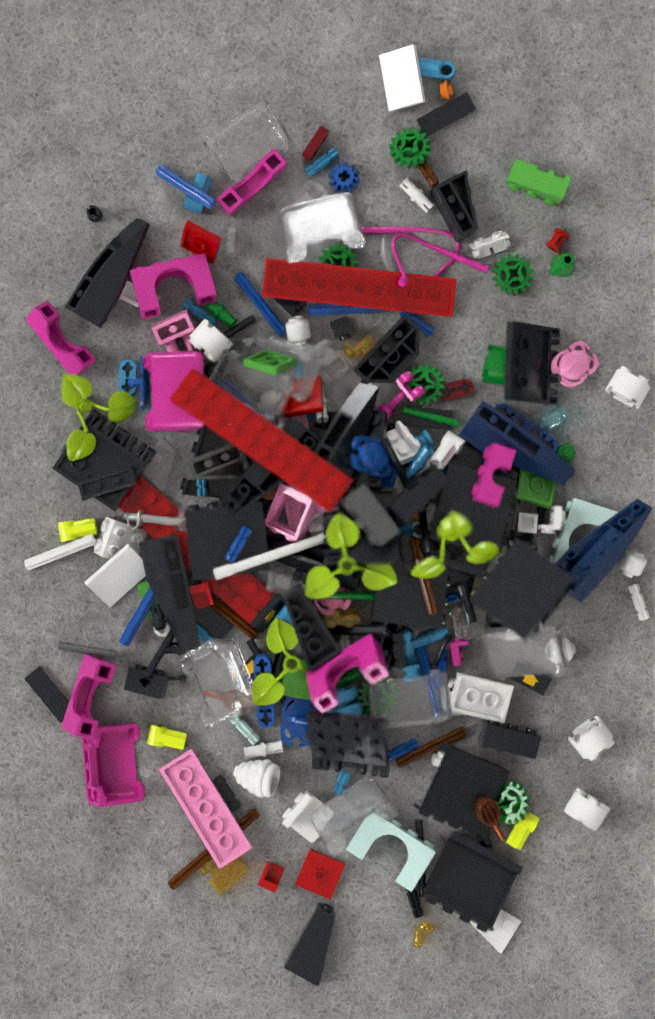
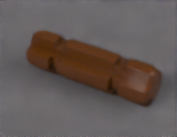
[417,158,440,188]

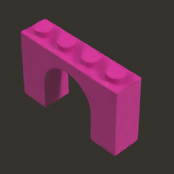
[130,253,217,319]
[306,634,389,713]
[61,654,116,741]

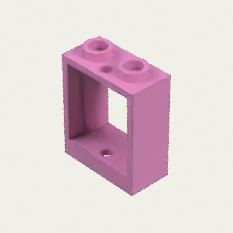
[264,482,318,542]

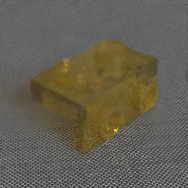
[343,335,374,360]

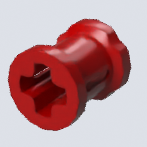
[545,228,570,253]

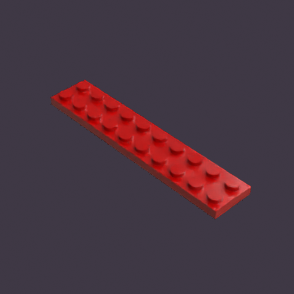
[262,258,457,317]
[169,368,353,513]
[119,475,274,628]

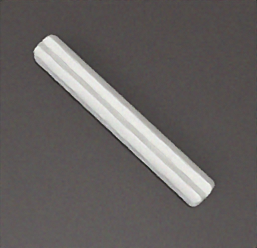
[24,534,96,570]

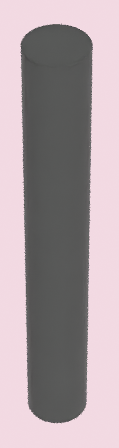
[58,642,116,659]

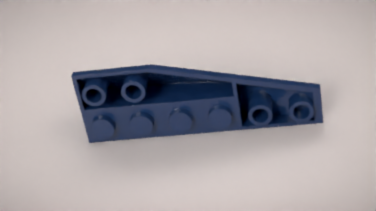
[458,401,575,486]
[555,499,652,603]

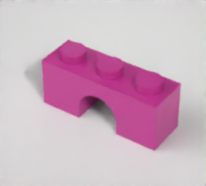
[471,443,516,508]

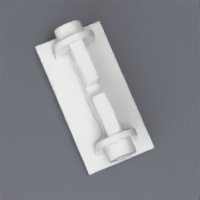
[469,231,511,259]

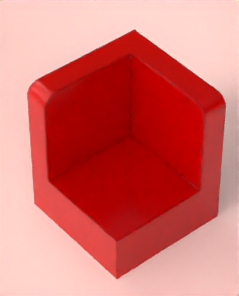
[189,582,214,610]
[258,860,284,893]

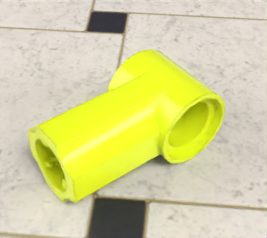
[58,518,98,542]
[147,724,187,750]
[506,812,539,850]

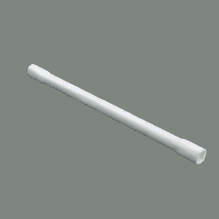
[213,533,326,580]

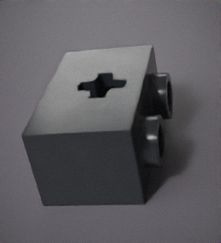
[124,664,170,699]

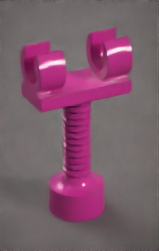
[377,371,425,420]

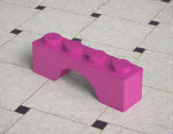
[216,148,287,218]
[25,301,96,376]

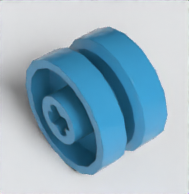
[326,686,364,715]

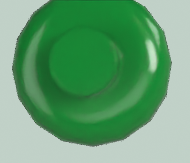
[556,444,576,463]

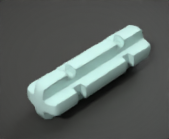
[229,712,260,745]

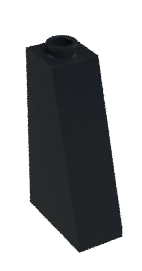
[284,903,335,987]

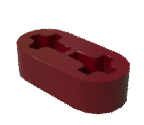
[302,126,330,161]
[439,379,474,401]

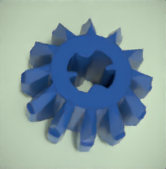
[328,161,360,195]

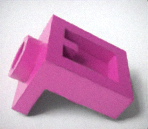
[448,637,469,666]

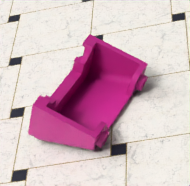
[143,351,203,433]
[82,723,145,807]

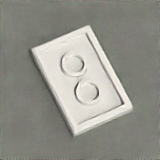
[379,44,426,112]
[85,544,146,607]
[448,672,514,723]

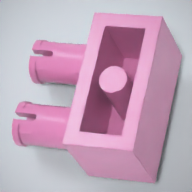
[151,309,197,352]

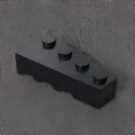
[283,583,342,672]

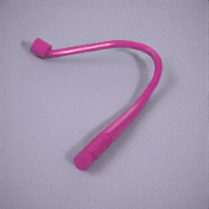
[362,226,460,277]
[391,233,489,287]

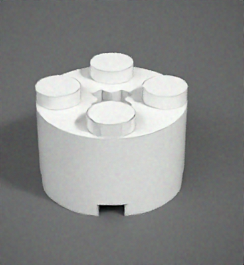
[189,319,234,363]
[605,366,651,409]
[568,716,615,761]
[564,787,611,831]

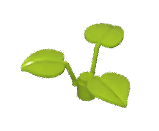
[61,374,137,461]
[411,511,500,578]
[305,513,397,599]
[252,617,341,706]

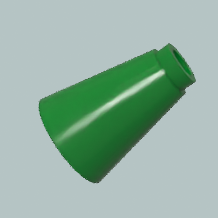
[548,252,576,278]

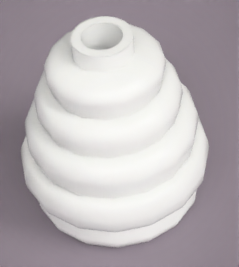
[233,759,280,798]

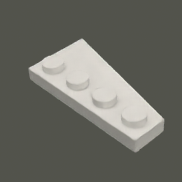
[470,909,521,954]

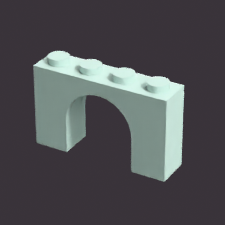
[548,498,618,564]
[346,808,437,892]

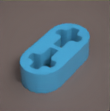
[119,359,137,395]

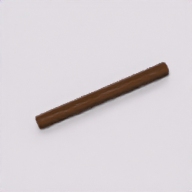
[168,809,259,890]

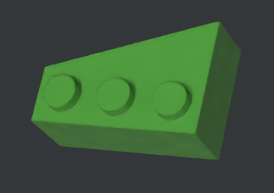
[505,159,572,206]

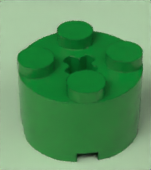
[482,344,506,386]

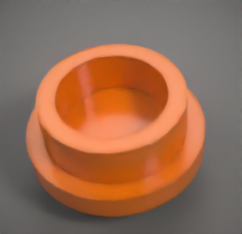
[440,80,454,100]

